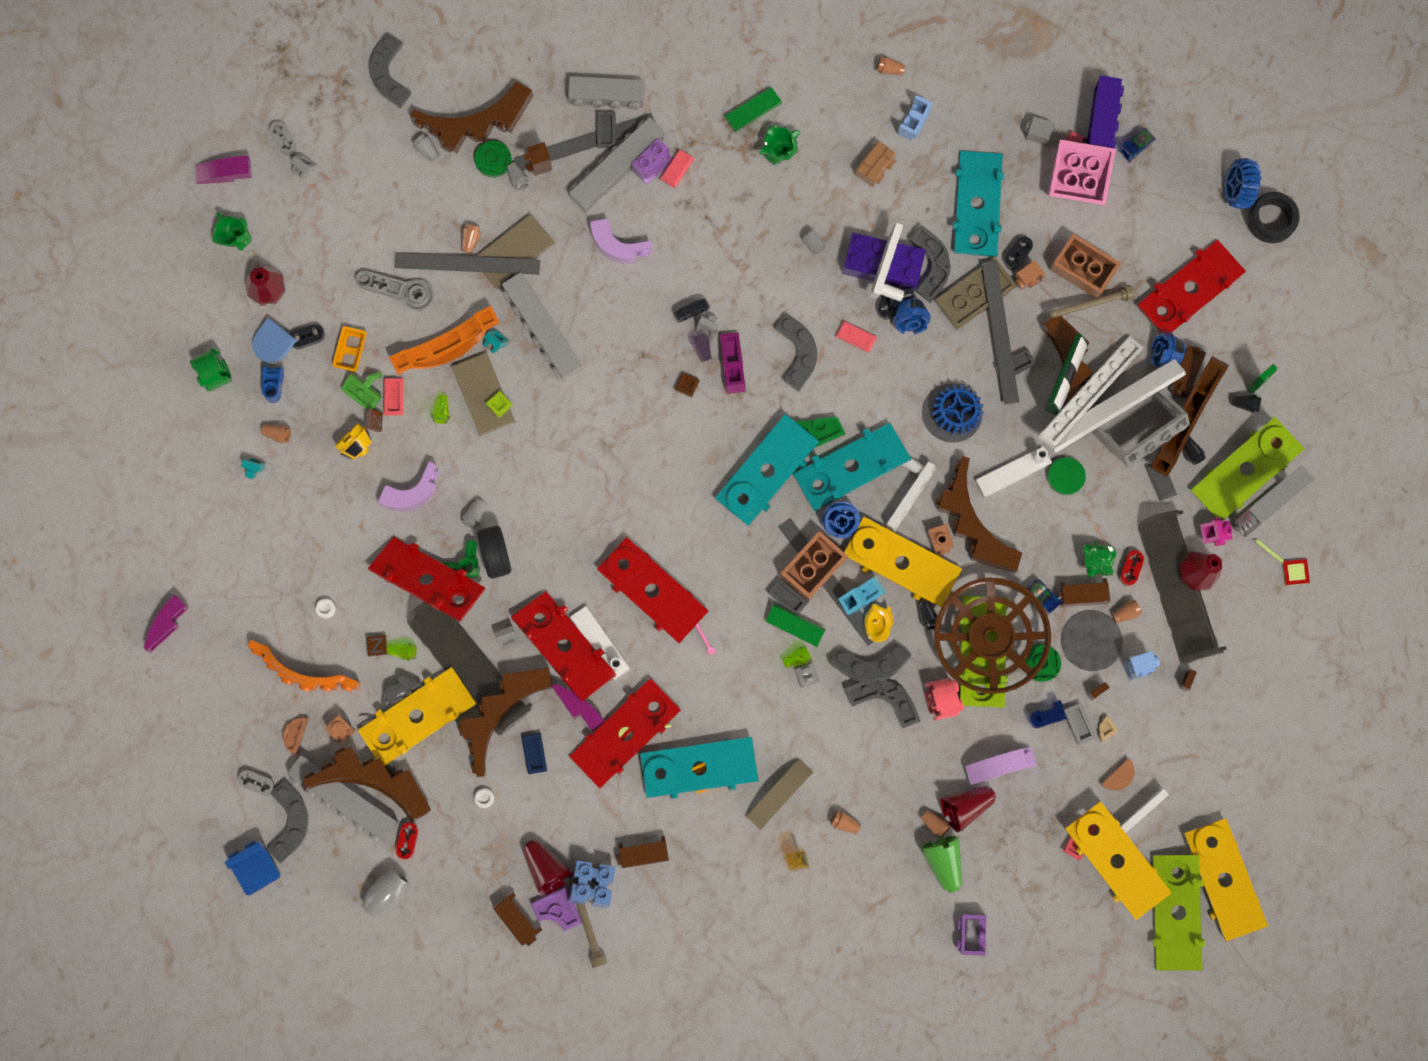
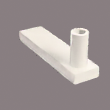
[869,223,904,302]
[975,447,1052,498]
[887,458,936,533]
[570,606,630,681]
[1120,789,1169,833]

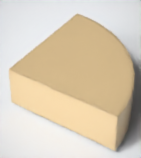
[1098,715,1118,742]

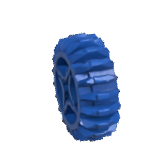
[1224,158,1262,209]
[932,384,984,435]

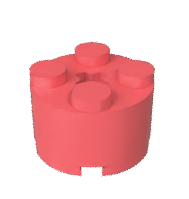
[925,678,963,721]

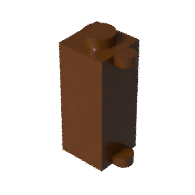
[524,142,552,176]
[1169,345,1207,398]
[1057,578,1110,607]
[616,836,669,869]
[493,893,543,947]

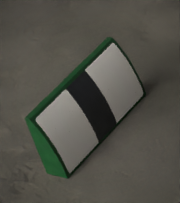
[1044,333,1087,416]

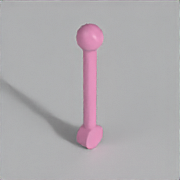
[695,623,715,655]

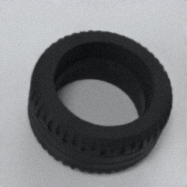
[1247,192,1300,244]
[477,526,512,579]

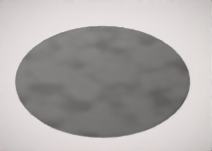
[922,384,983,443]
[1061,610,1123,671]

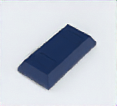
[522,733,547,775]

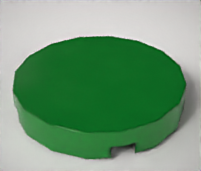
[474,140,512,178]
[1047,457,1086,496]
[1024,644,1061,683]

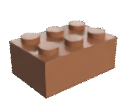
[1050,233,1121,298]
[780,531,848,602]

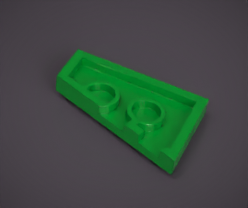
[795,417,845,449]

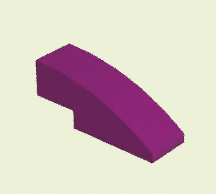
[196,155,252,184]
[720,332,746,394]
[144,595,189,653]
[552,684,604,731]

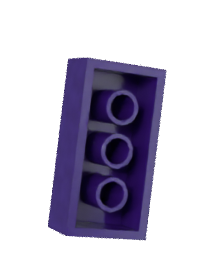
[1086,75,1124,149]
[843,233,926,291]

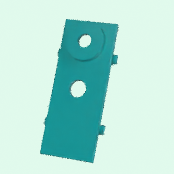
[952,151,1005,257]
[715,414,819,527]
[793,423,911,511]
[640,737,759,799]

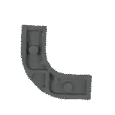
[369,33,411,109]
[910,225,951,304]
[775,313,817,392]
[830,643,911,683]
[845,680,921,729]
[267,780,309,864]

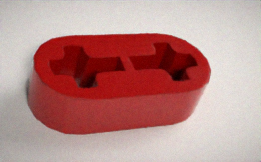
[1119,550,1144,586]
[396,823,419,860]

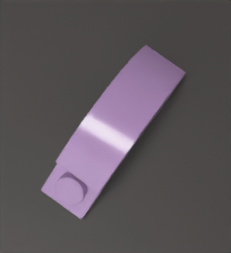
[590,218,653,264]
[378,462,439,512]
[965,747,1037,785]

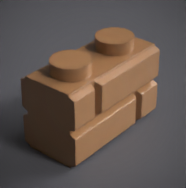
[855,141,896,187]

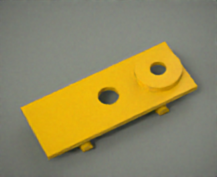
[844,517,962,607]
[357,667,476,766]
[1065,801,1172,920]
[1184,818,1268,942]

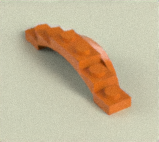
[389,305,500,375]
[247,640,360,692]

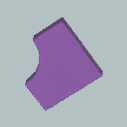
[530,887,582,931]

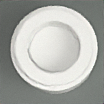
[315,599,336,619]
[474,788,494,808]

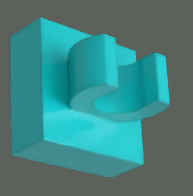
[484,329,509,354]
[241,457,266,479]

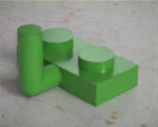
[341,371,382,410]

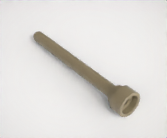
[1050,285,1135,318]
[569,877,607,968]

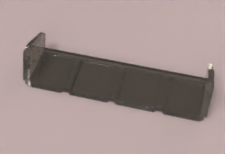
[1138,510,1227,665]
[407,602,533,736]

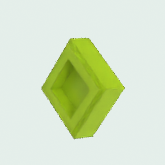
[486,391,513,418]

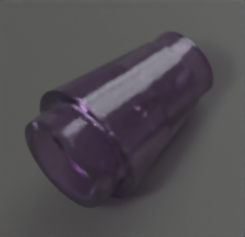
[691,333,712,362]

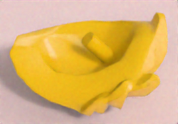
[865,604,894,642]

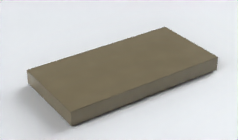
[476,214,555,289]
[934,257,1017,330]
[452,352,515,436]

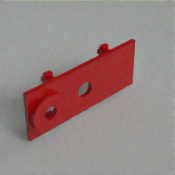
[1137,240,1246,333]
[368,537,486,622]
[597,537,709,644]
[511,591,616,702]
[569,678,681,789]

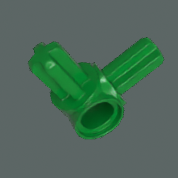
[442,540,480,579]

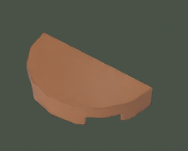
[282,717,309,756]
[1100,758,1135,791]

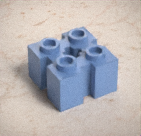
[568,861,615,909]

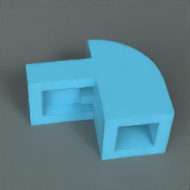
[838,576,886,615]

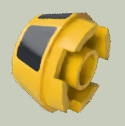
[334,423,372,460]

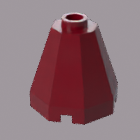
[245,266,286,306]
[1179,551,1223,591]

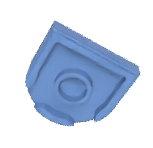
[253,318,297,363]

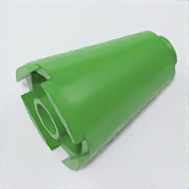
[921,836,962,893]

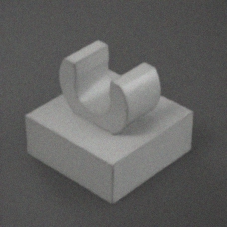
[291,154,317,178]
[696,315,719,340]
[494,624,519,649]
[795,663,820,688]

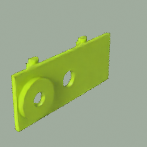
[1191,417,1305,521]
[959,595,1008,708]
[1153,855,1205,971]

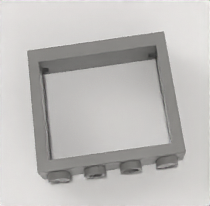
[1091,374,1190,468]
[1233,465,1315,537]

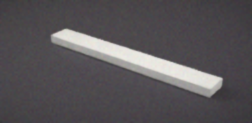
[1038,336,1144,449]
[1053,359,1186,453]

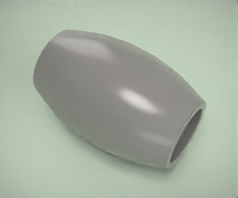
[361,869,409,919]

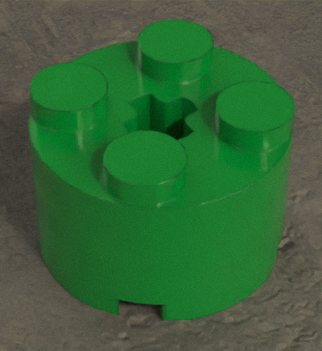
[190,347,232,392]

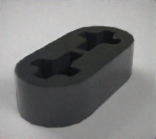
[1004,237,1033,270]
[877,284,900,320]
[674,298,710,322]
[290,324,325,349]

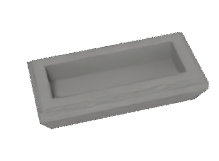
[1063,702,1096,745]

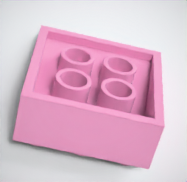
[1048,140,1116,205]

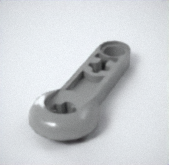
[355,271,434,311]

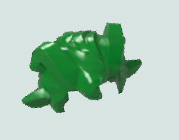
[759,125,801,165]
[211,212,252,251]
[1083,541,1117,578]

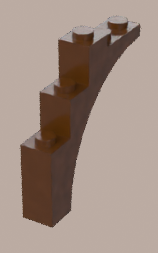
[410,82,533,154]
[1041,316,1096,411]
[1150,356,1229,477]
[936,456,1023,574]
[458,668,552,778]
[301,747,431,823]

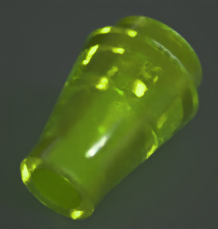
[431,394,450,424]
[387,642,417,661]
[782,645,812,669]

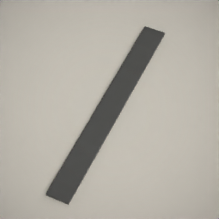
[514,113,655,171]
[395,253,541,275]
[982,260,1019,404]
[778,518,874,646]

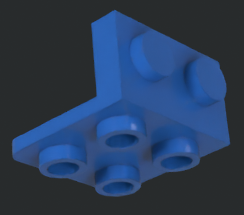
[224,841,281,896]

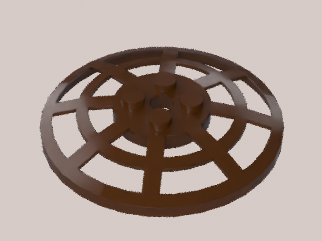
[934,577,1051,694]

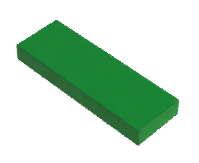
[725,87,782,133]
[1247,364,1278,394]
[765,603,826,647]

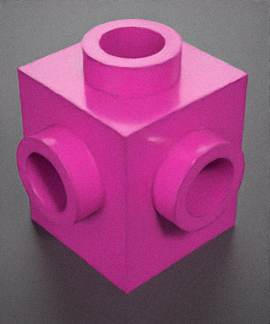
[1201,518,1233,546]

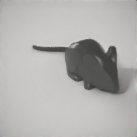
[360,675,422,726]

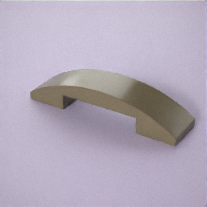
[746,760,813,830]

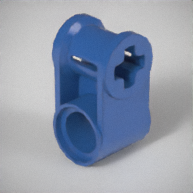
[261,365,284,403]

